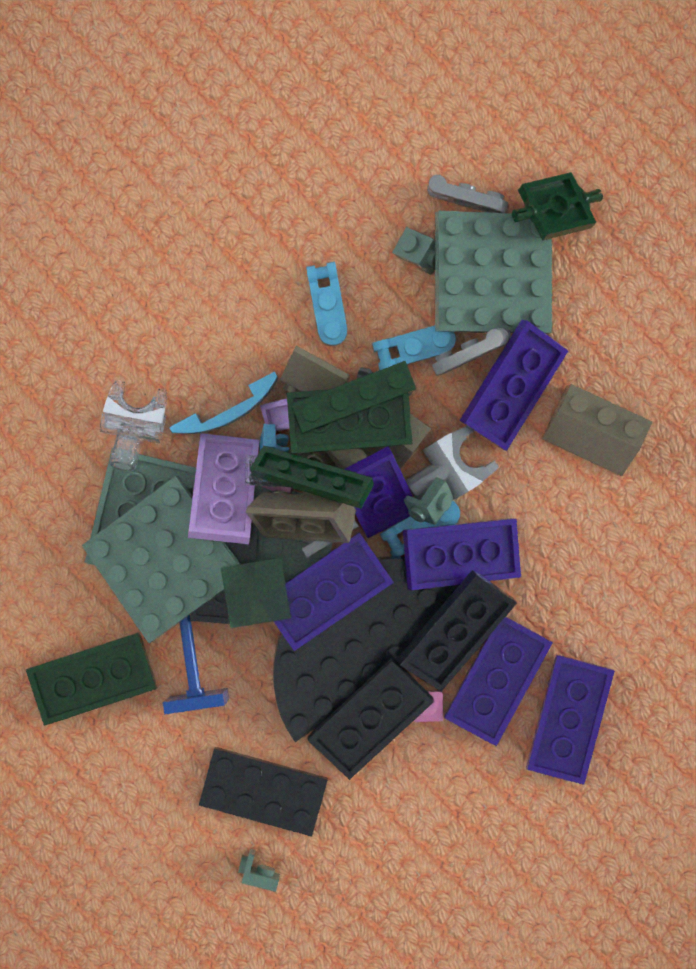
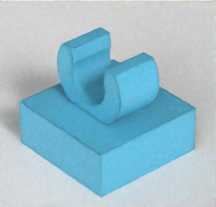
[259,424,289,453]

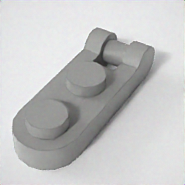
[427,175,509,213]
[432,328,511,376]

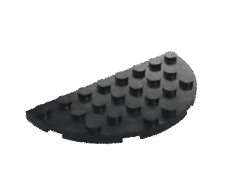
[273,556,459,742]

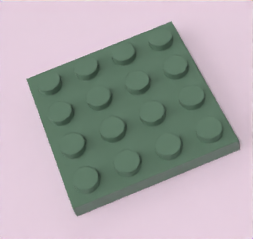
[435,211,552,334]
[82,476,247,643]

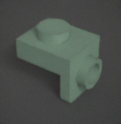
[392,227,435,275]
[404,477,454,525]

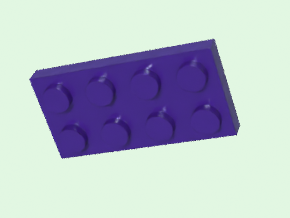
[459,319,568,451]
[403,518,521,590]
[260,532,394,651]
[444,617,553,746]
[526,654,615,785]

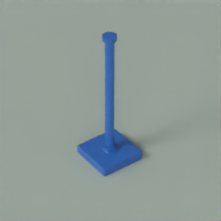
[163,615,229,715]

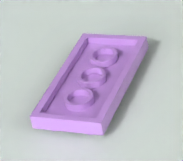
[188,433,259,544]

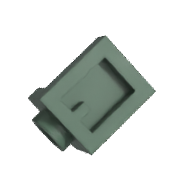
[238,849,280,892]

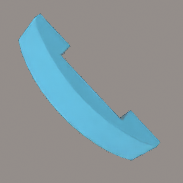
[169,371,279,434]

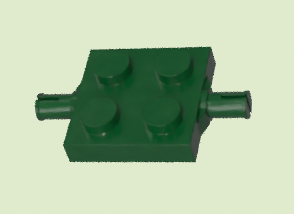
[512,172,603,241]

